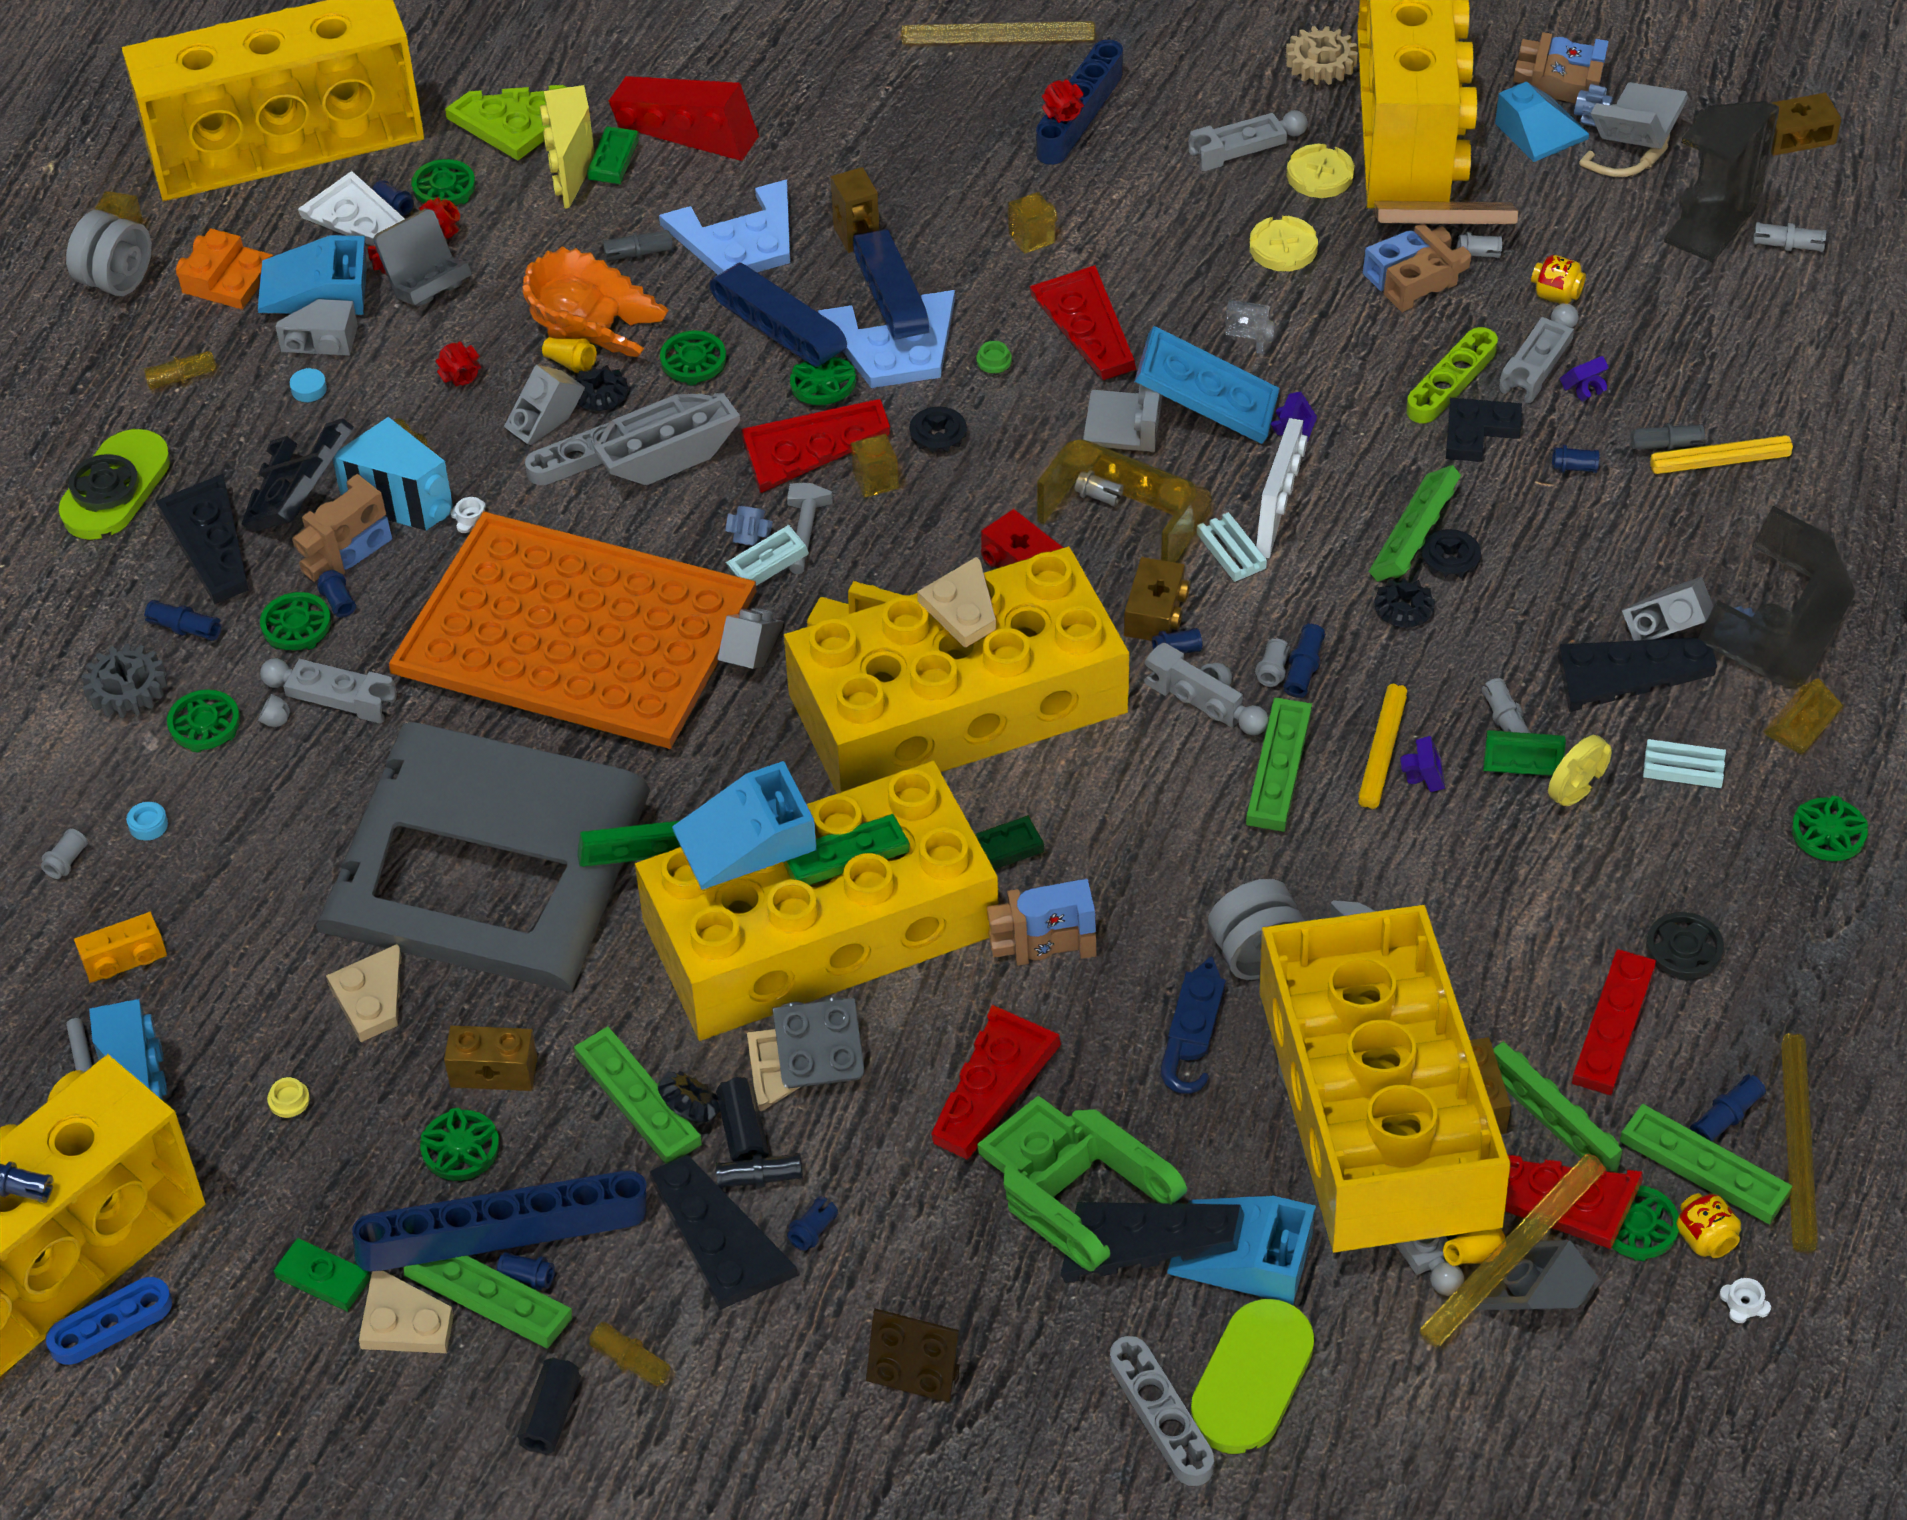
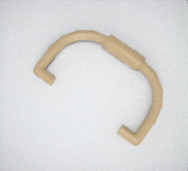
[1579,133,1670,177]

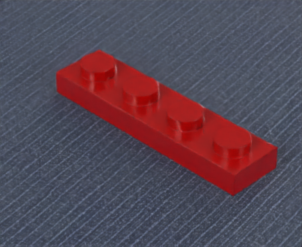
[1571,949,1656,1096]

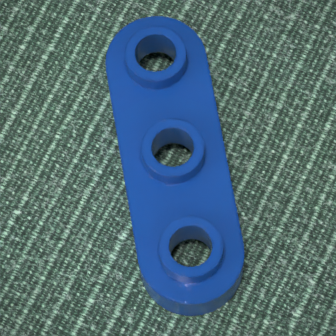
[46,1277,172,1365]

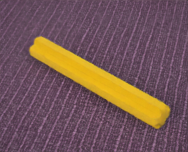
[1650,435,1793,474]
[1358,683,1407,809]

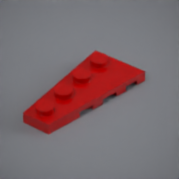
[1029,265,1136,380]
[742,399,890,493]
[931,1005,1061,1160]
[1505,1155,1643,1249]

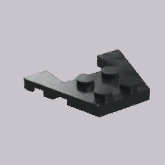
[241,418,354,532]

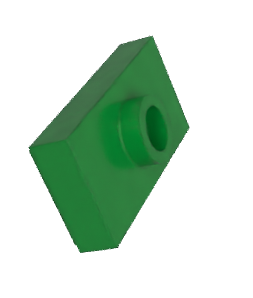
[587,127,639,184]
[1483,730,1566,776]
[273,1238,371,1312]

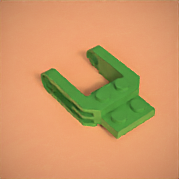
[977,1095,1187,1271]

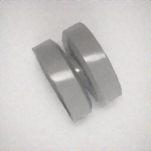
[66,210,152,296]
[1208,879,1305,980]

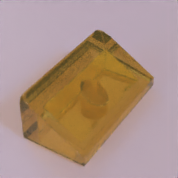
[1763,678,1843,755]

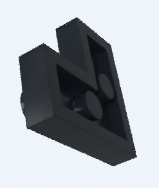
[1445,397,1522,462]

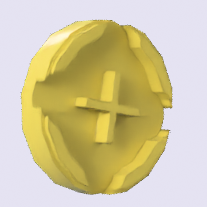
[1286,143,1355,198]
[1250,216,1318,271]
[1548,735,1612,807]

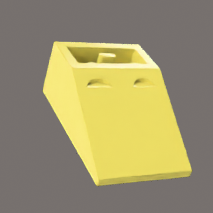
[540,85,594,209]

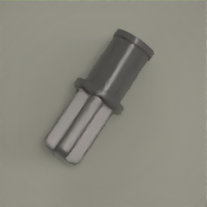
[603,230,672,262]
[1630,423,1705,451]

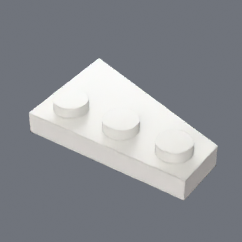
[298,171,405,246]

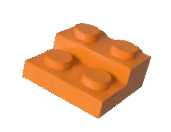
[176,228,273,310]

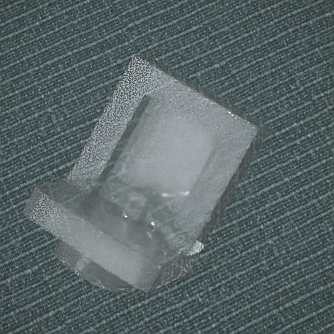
[1225,300,1276,354]

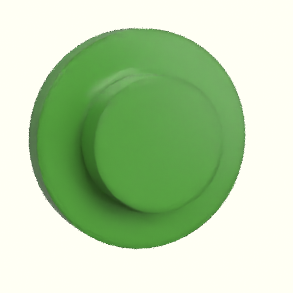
[976,341,1012,373]

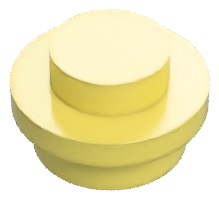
[267,1077,310,1118]

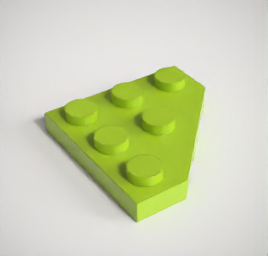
[445,85,567,161]

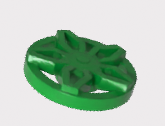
[411,159,476,205]
[660,330,726,386]
[790,357,857,405]
[260,592,331,650]
[167,689,240,752]
[1792,795,1868,861]
[420,1108,500,1181]
[1612,1185,1679,1261]

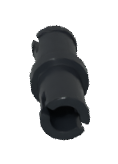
[716,1152,803,1189]

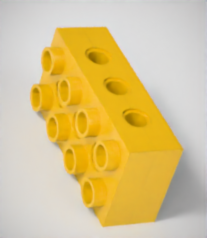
[121,0,424,201]
[1357,0,1477,208]
[784,546,1129,794]
[635,761,998,1041]
[1259,905,1510,1253]
[0,1054,206,1376]

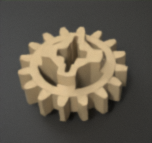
[1286,26,1358,85]

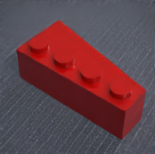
[608,76,759,161]

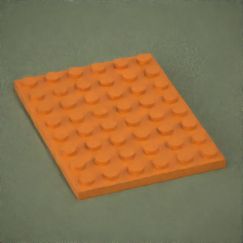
[389,511,757,749]

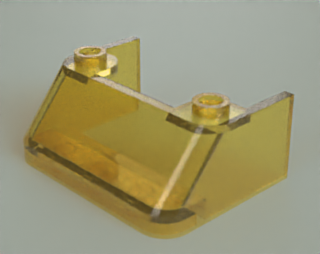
[1037,440,1212,562]

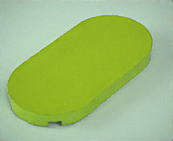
[59,429,170,540]
[1191,1299,1314,1454]

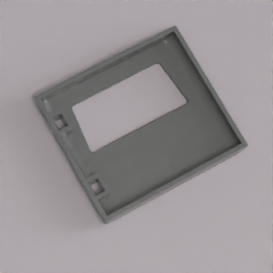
[316,722,650,993]

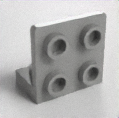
[1591,82,1688,149]
[1083,384,1162,452]

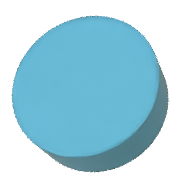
[290,368,327,402]
[126,802,168,841]

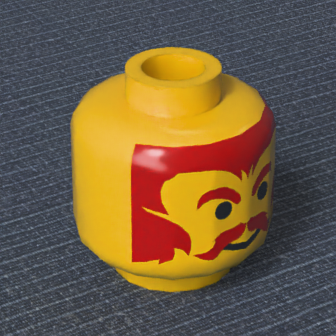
[1531,254,1586,304]
[1676,1193,1741,1258]

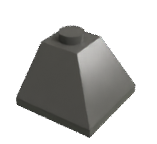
[1467,1240,1598,1310]

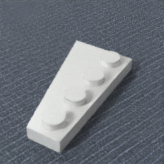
[1256,418,1308,558]

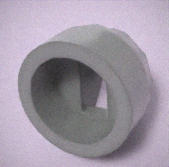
[1200,663,1232,686]
[257,694,290,727]

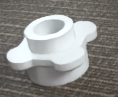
[450,497,486,533]
[1720,1278,1771,1323]

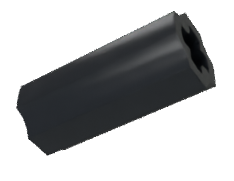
[716,1077,769,1161]
[517,1357,581,1455]

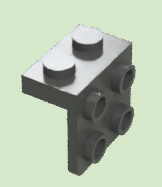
[373,209,472,306]
[773,997,864,1088]

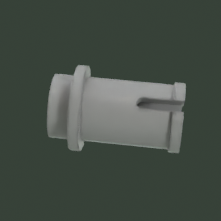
[1457,232,1502,258]
[1074,470,1124,507]
[1255,638,1291,687]
[41,828,88,879]

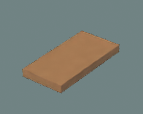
[1373,201,1518,224]

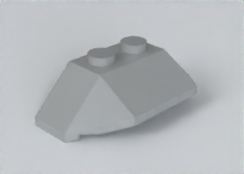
[594,393,741,485]

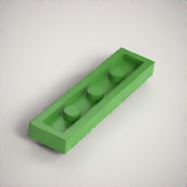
[1368,465,1461,582]
[1246,697,1312,832]
[574,1026,702,1164]
[1493,1041,1623,1173]
[1619,1104,1793,1225]
[404,1256,572,1349]

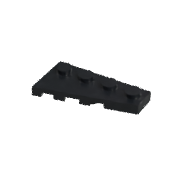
[156,474,249,604]
[1558,637,1717,712]
[649,1155,798,1310]
[1060,1202,1244,1283]

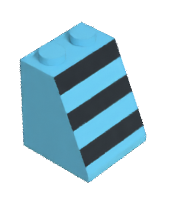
[332,417,453,531]

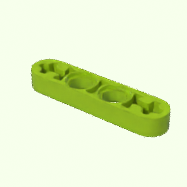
[1406,327,1498,423]

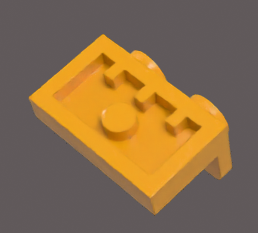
[74,911,167,983]

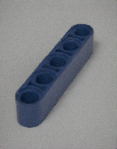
[1036,39,1123,165]
[853,229,929,340]
[709,262,847,367]

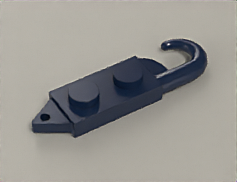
[1161,957,1226,1094]

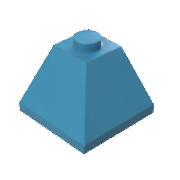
[1495,82,1589,162]

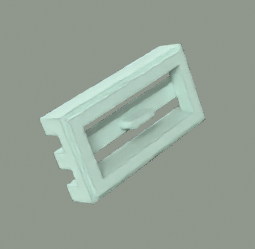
[1197,512,1267,582]
[726,525,809,586]
[1643,739,1726,788]

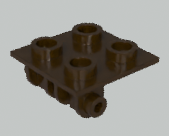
[866,1308,960,1403]

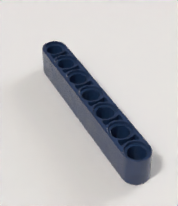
[352,1171,646,1272]

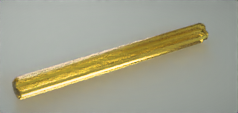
[901,21,1095,45]
[1781,1033,1818,1253]
[1420,1154,1605,1347]

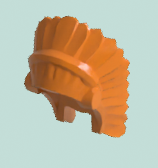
[522,246,669,357]

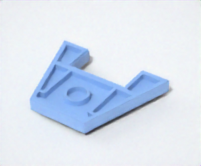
[659,179,790,275]
[818,290,955,388]

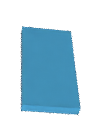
[1135,326,1280,444]

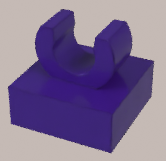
[1559,356,1609,402]
[1271,391,1317,442]
[1400,736,1445,792]

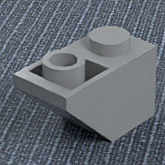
[276,299,358,356]
[504,365,585,445]
[1622,576,1715,641]
[717,608,784,669]

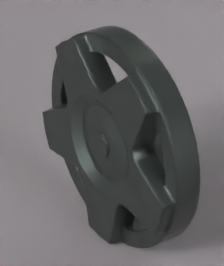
[69,454,139,512]
[1646,912,1724,981]

